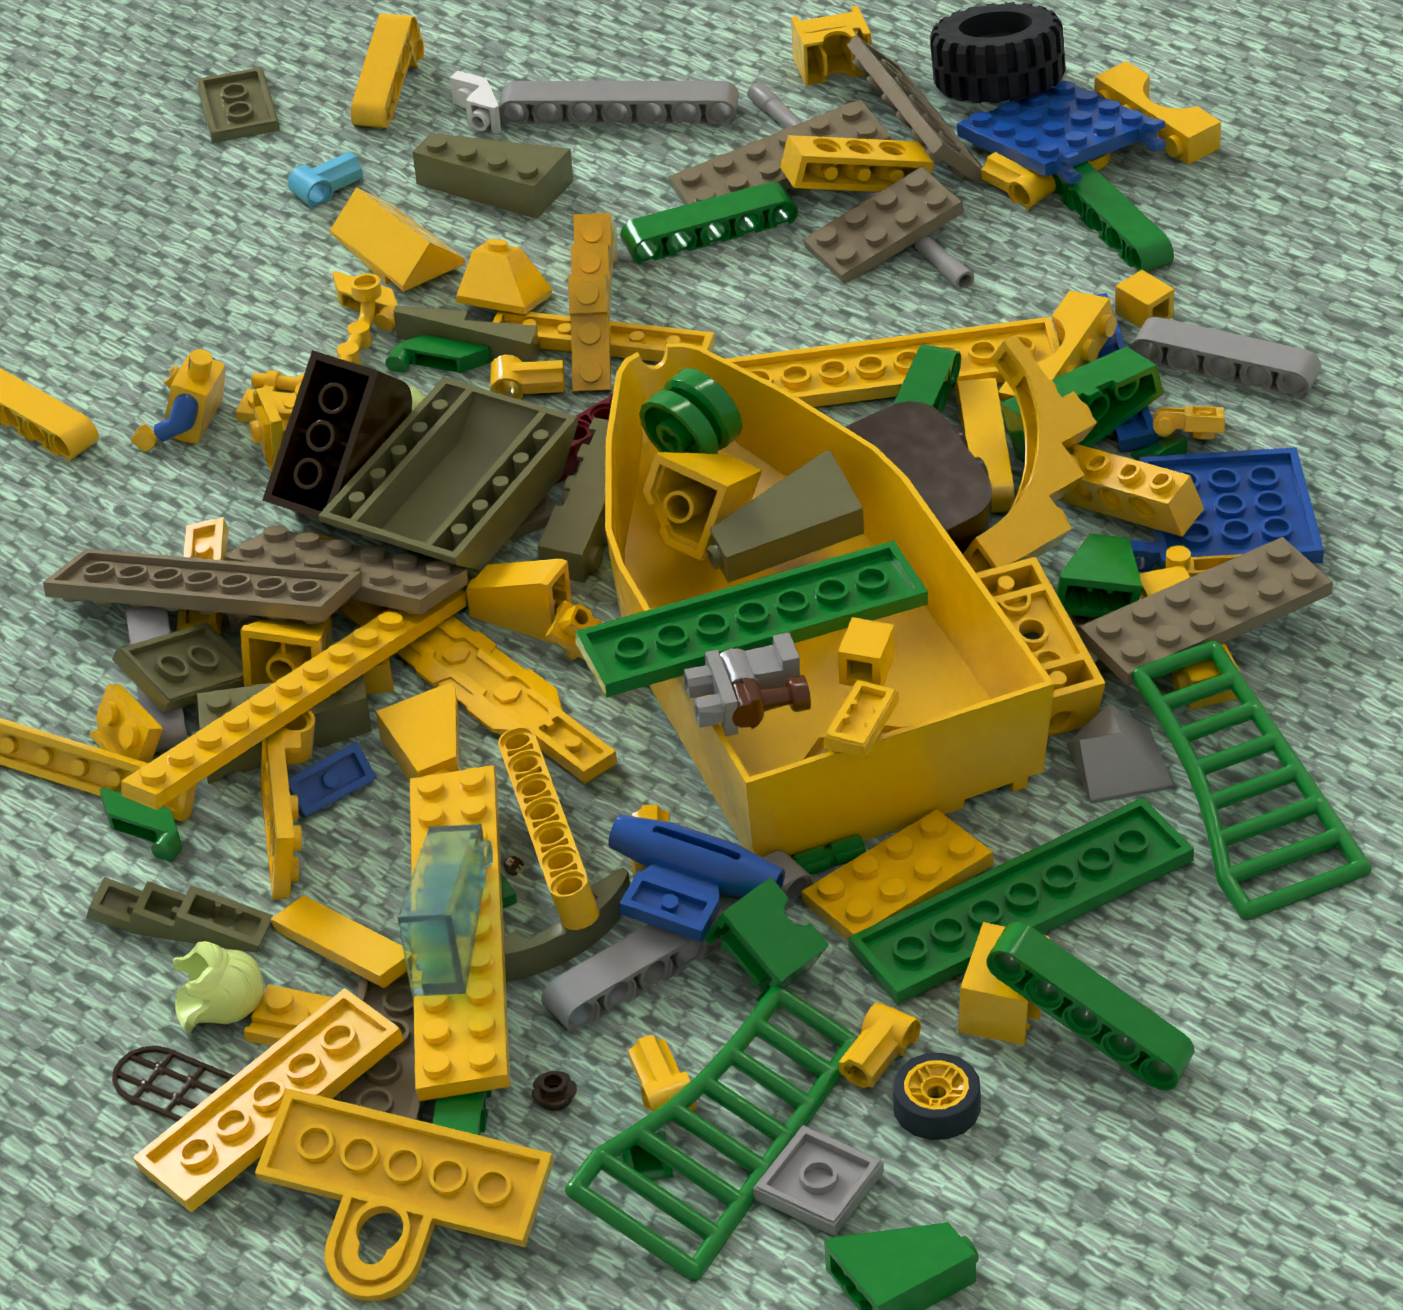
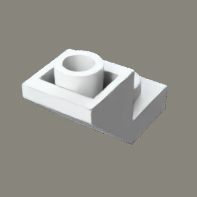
[450,71,501,135]

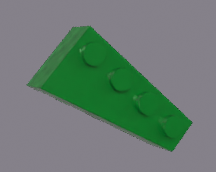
[1000,346,1164,464]

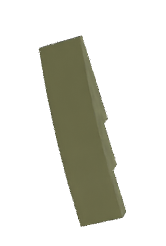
[86,877,273,952]

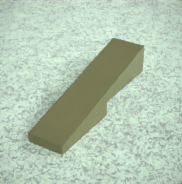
[393,306,540,362]

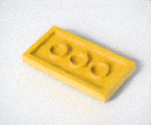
[801,809,994,941]

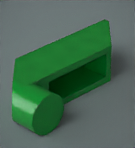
[385,334,492,373]
[100,787,182,862]

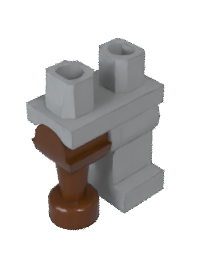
[684,633,811,736]

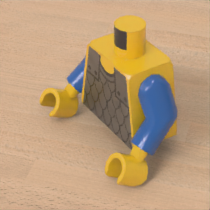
[130,349,226,452]

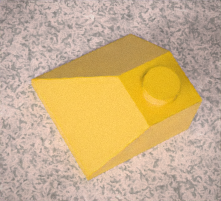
[456,239,552,315]

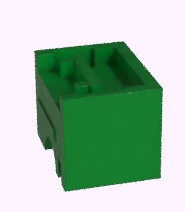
[704,877,829,1002]

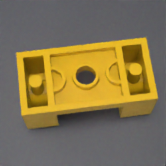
[976,557,1106,737]

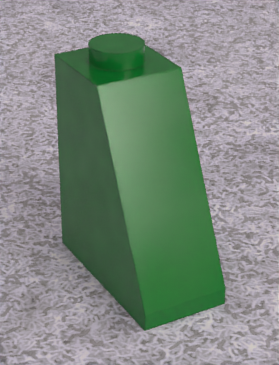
[1056,534,1143,618]
[824,1222,979,1310]

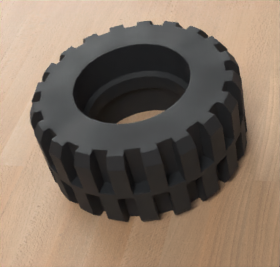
[930,2,1066,104]

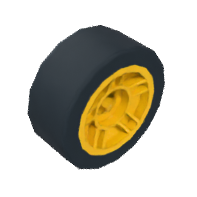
[893,1053,981,1140]

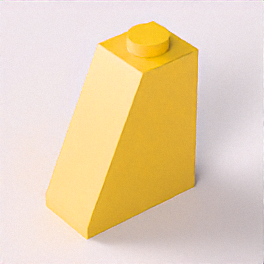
[466,559,572,644]
[376,682,460,782]

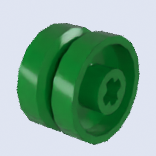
[639,368,743,454]

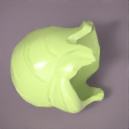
[173,941,264,1033]

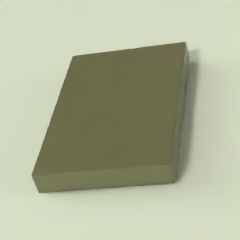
[196,67,280,143]
[112,622,244,713]

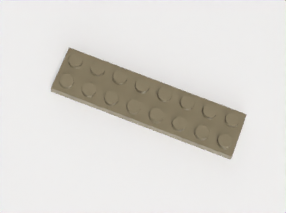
[43,549,363,624]

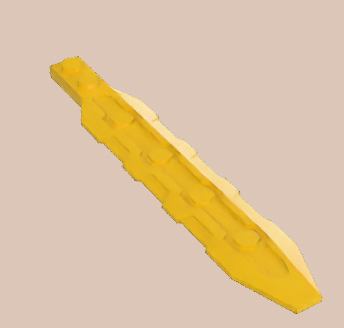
[307,531,617,784]

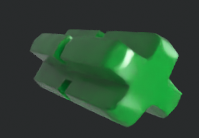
[793,834,866,875]

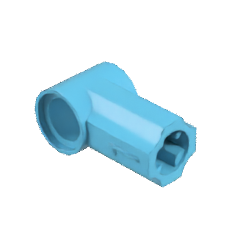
[288,151,364,208]

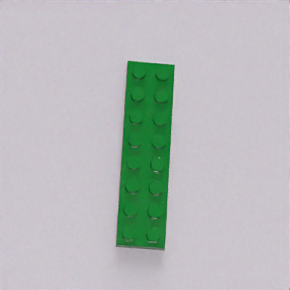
[575,540,928,698]
[848,797,1194,1005]

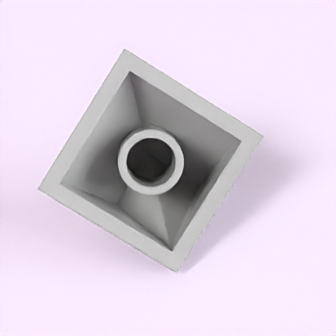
[1067,704,1174,803]

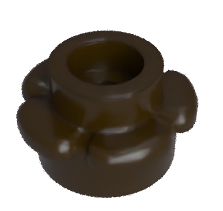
[532,1071,577,1111]

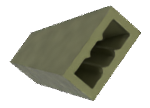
[707,450,864,583]

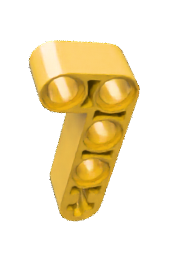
[351,13,424,128]

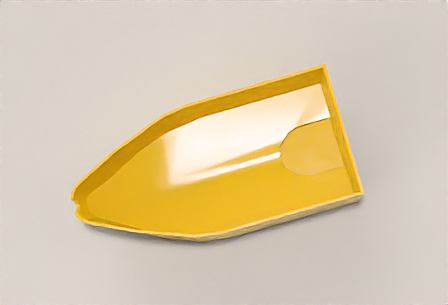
[605,342,1055,858]

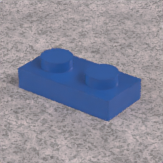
[288,741,377,818]

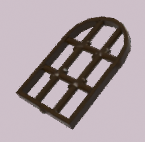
[112,1045,235,1122]

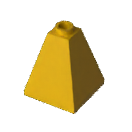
[240,615,332,687]

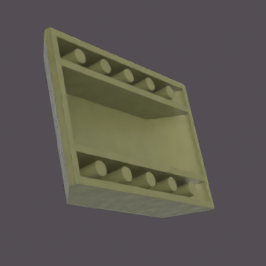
[318,377,578,571]

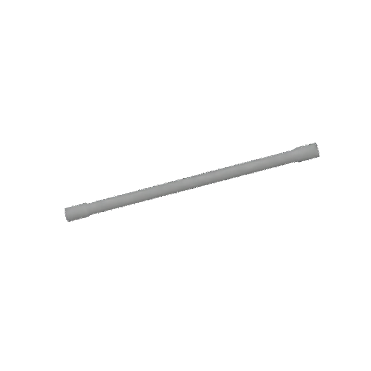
[747,82,974,290]

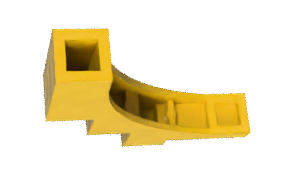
[568,213,617,392]
[963,334,1097,573]

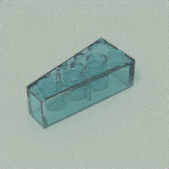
[397,824,493,996]

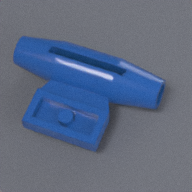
[608,814,785,942]

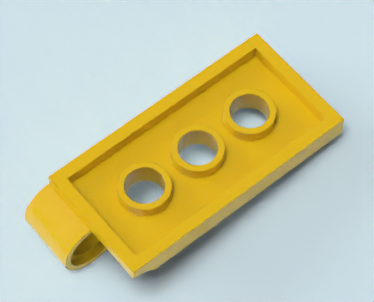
[260,710,315,900]

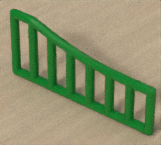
[1131,640,1372,920]
[565,985,858,1281]

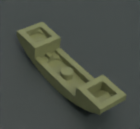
[504,867,630,982]

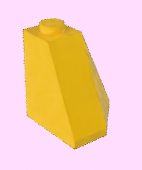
[642,452,762,560]

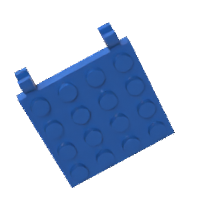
[957,81,1166,185]
[1130,447,1324,572]

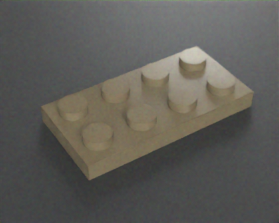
[803,167,964,283]

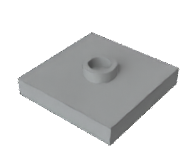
[753,1125,884,1236]

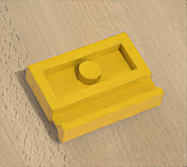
[90,684,163,763]
[243,984,333,1046]

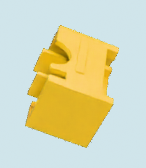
[791,5,871,86]
[958,922,1050,1045]

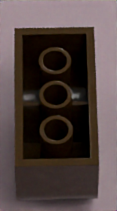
[262,350,412,519]
[846,401,992,554]

